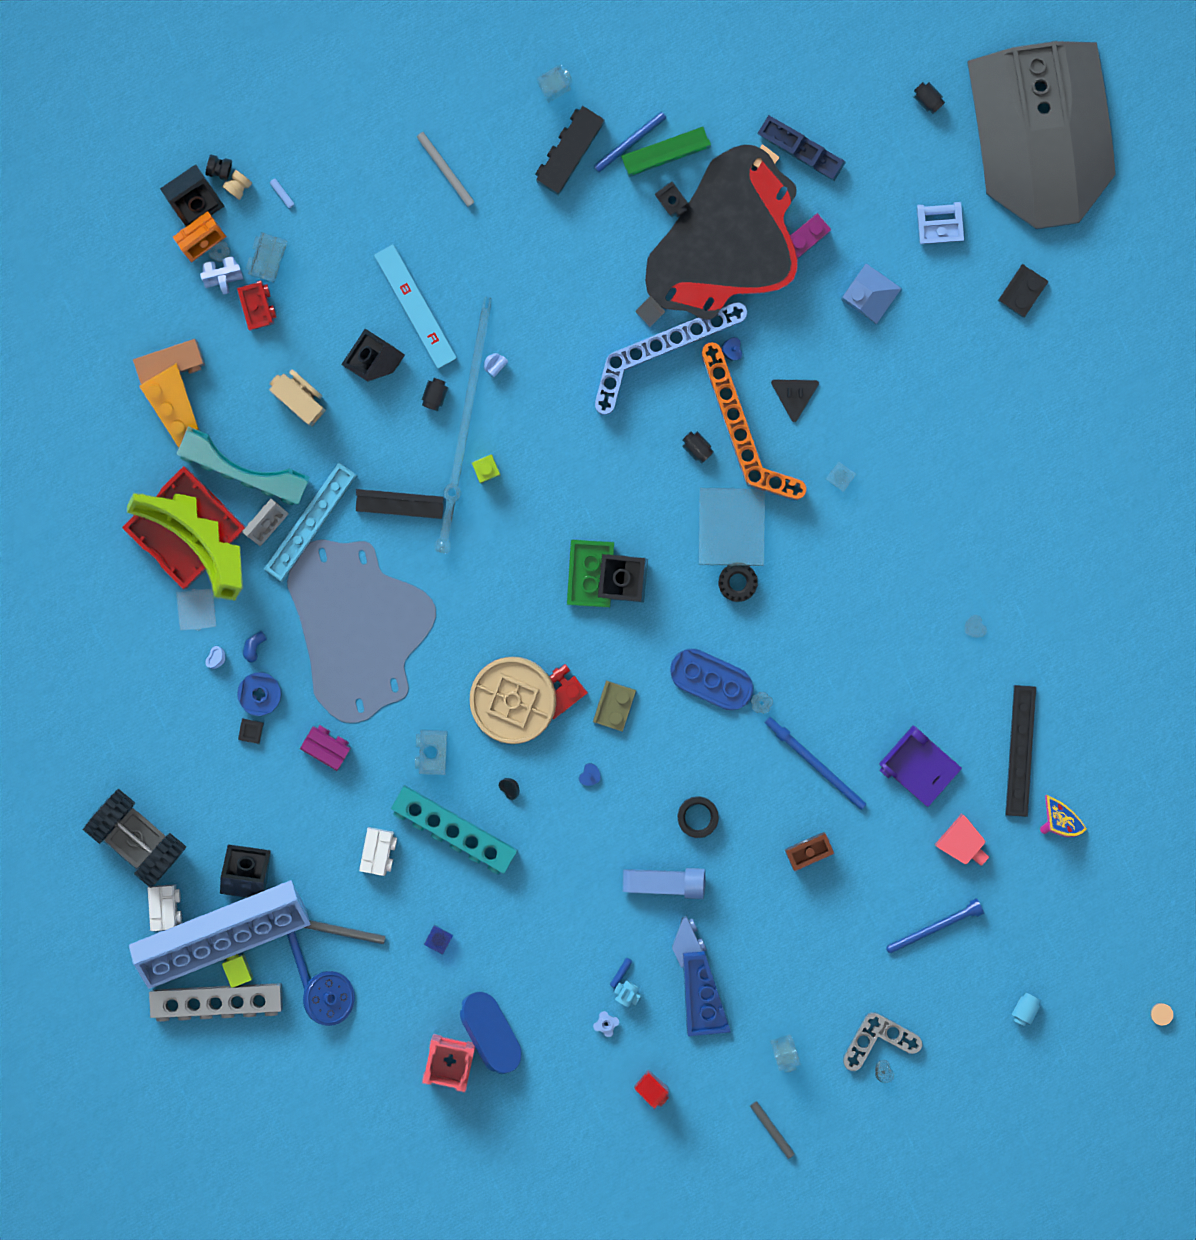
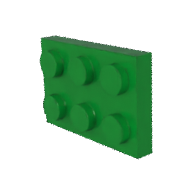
[567,540,614,607]

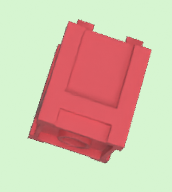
[422,1034,475,1092]

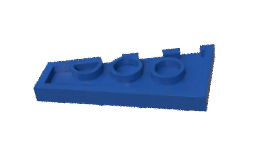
[683,951,731,1036]

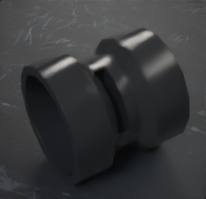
[205,154,232,181]

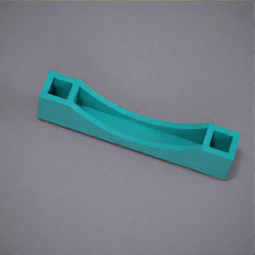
[177,426,309,505]

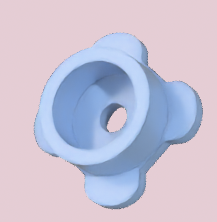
[594,1011,619,1037]

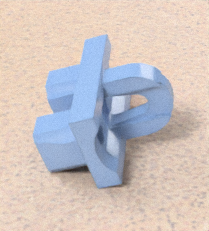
[200,257,243,294]

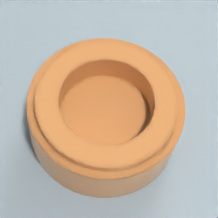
[1150,1003,1173,1026]

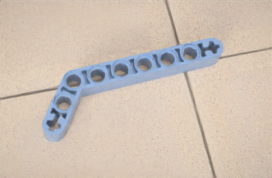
[595,303,747,415]

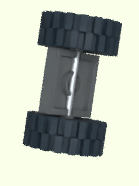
[83,789,186,888]

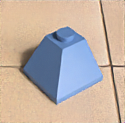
[841,264,901,324]

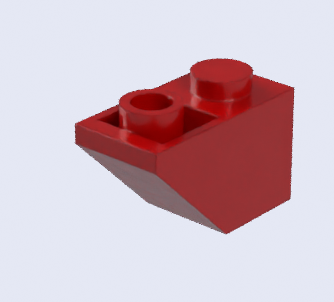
[634,1070,669,1109]

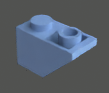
[672,916,707,968]

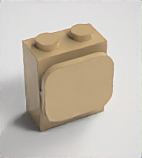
[269,370,326,426]

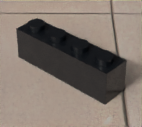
[535,106,605,196]

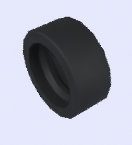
[677,796,719,838]

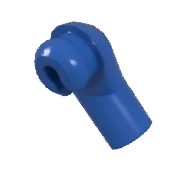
[243,631,267,662]

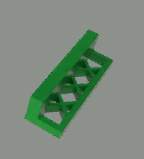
[621,127,711,177]

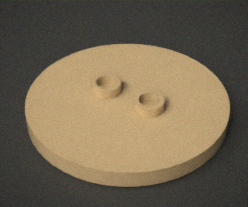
[470,657,556,744]

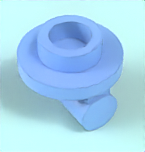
[484,353,508,378]

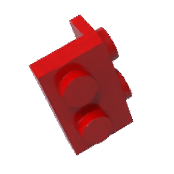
[237,280,277,331]

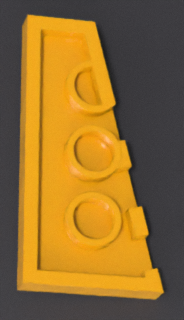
[139,363,200,448]

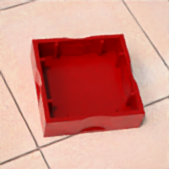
[122,466,246,590]

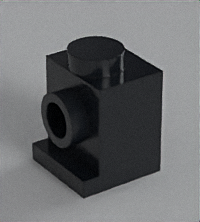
[655,182,689,217]

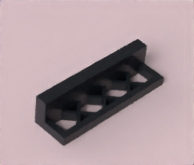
[356,489,444,519]

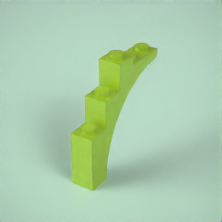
[127,493,242,601]

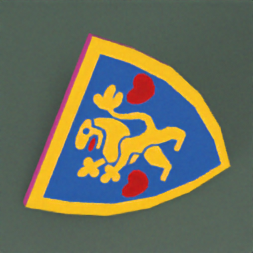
[1040,795,1087,837]

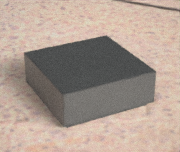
[635,296,665,327]

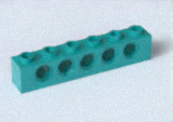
[391,785,517,875]

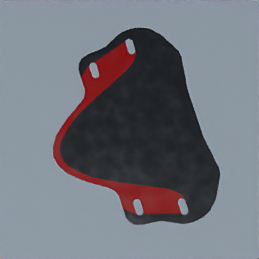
[645,144,797,320]

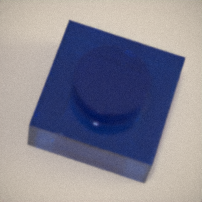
[424,925,453,955]

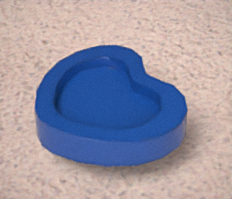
[721,337,742,361]
[579,763,601,786]

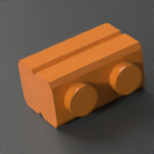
[173,211,226,262]

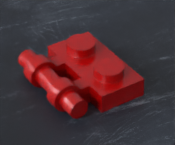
[549,664,588,720]

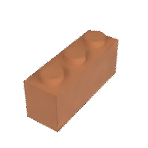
[133,339,205,384]

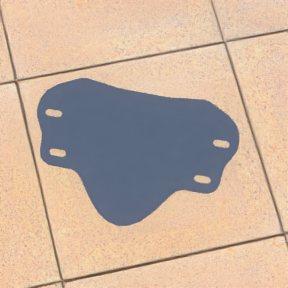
[287,540,436,723]

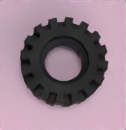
[718,563,758,602]

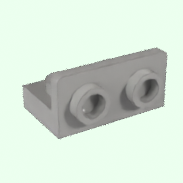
[242,499,289,546]

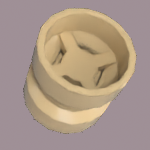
[222,170,252,200]

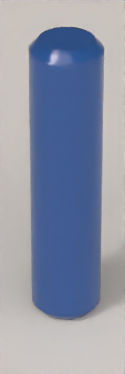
[610,958,632,988]

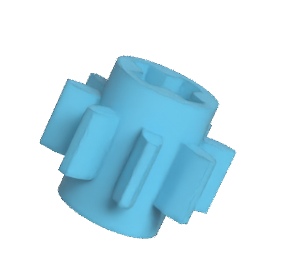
[614,980,641,1007]

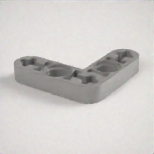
[843,1012,922,1071]

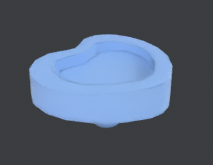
[205,646,225,669]

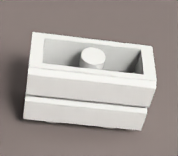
[359,827,397,876]
[148,884,182,931]

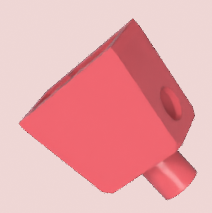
[934,814,989,866]

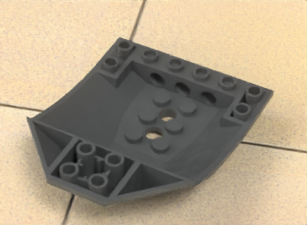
[967,41,1115,229]

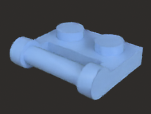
[917,202,964,244]

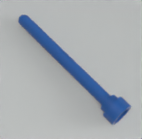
[886,898,985,953]

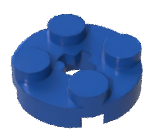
[237,672,281,716]

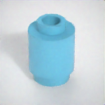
[1012,993,1041,1027]

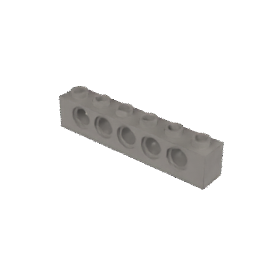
[149,983,283,1021]

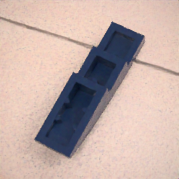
[757,115,846,181]

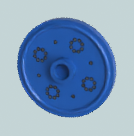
[303,971,355,1026]

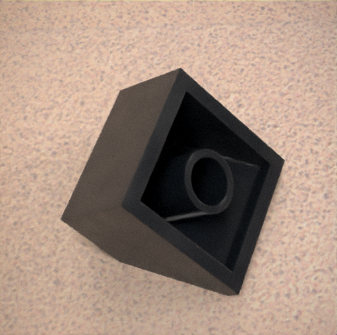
[160,164,224,227]
[598,554,648,603]
[220,844,271,898]

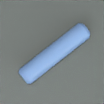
[270,179,294,208]

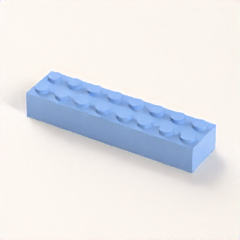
[129,881,310,989]

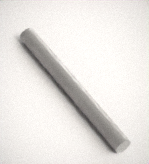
[417,132,474,207]

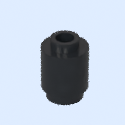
[914,82,945,114]
[421,378,449,411]
[682,431,714,464]

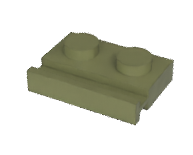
[593,681,636,732]

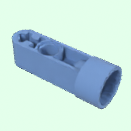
[623,868,705,899]

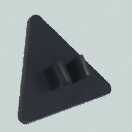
[771,380,819,422]

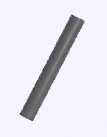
[750,1101,795,1159]

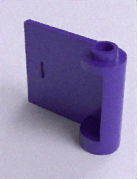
[879,725,962,807]

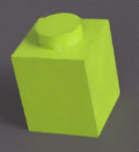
[472,454,500,483]
[222,954,253,988]

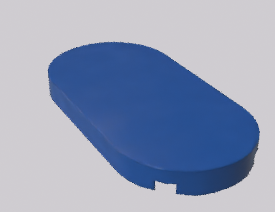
[670,649,753,710]
[460,992,521,1074]

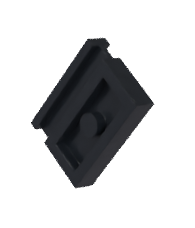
[998,264,1049,318]

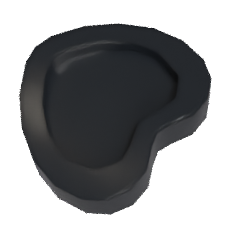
[499,778,520,800]

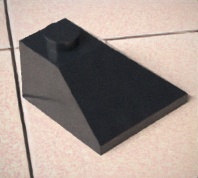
[341,329,405,382]

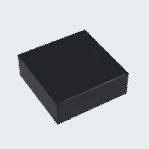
[238,718,264,744]

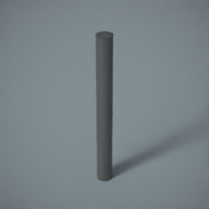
[304,920,386,944]

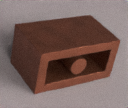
[785,832,834,871]

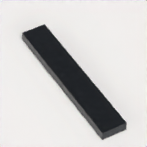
[1005,685,1036,817]

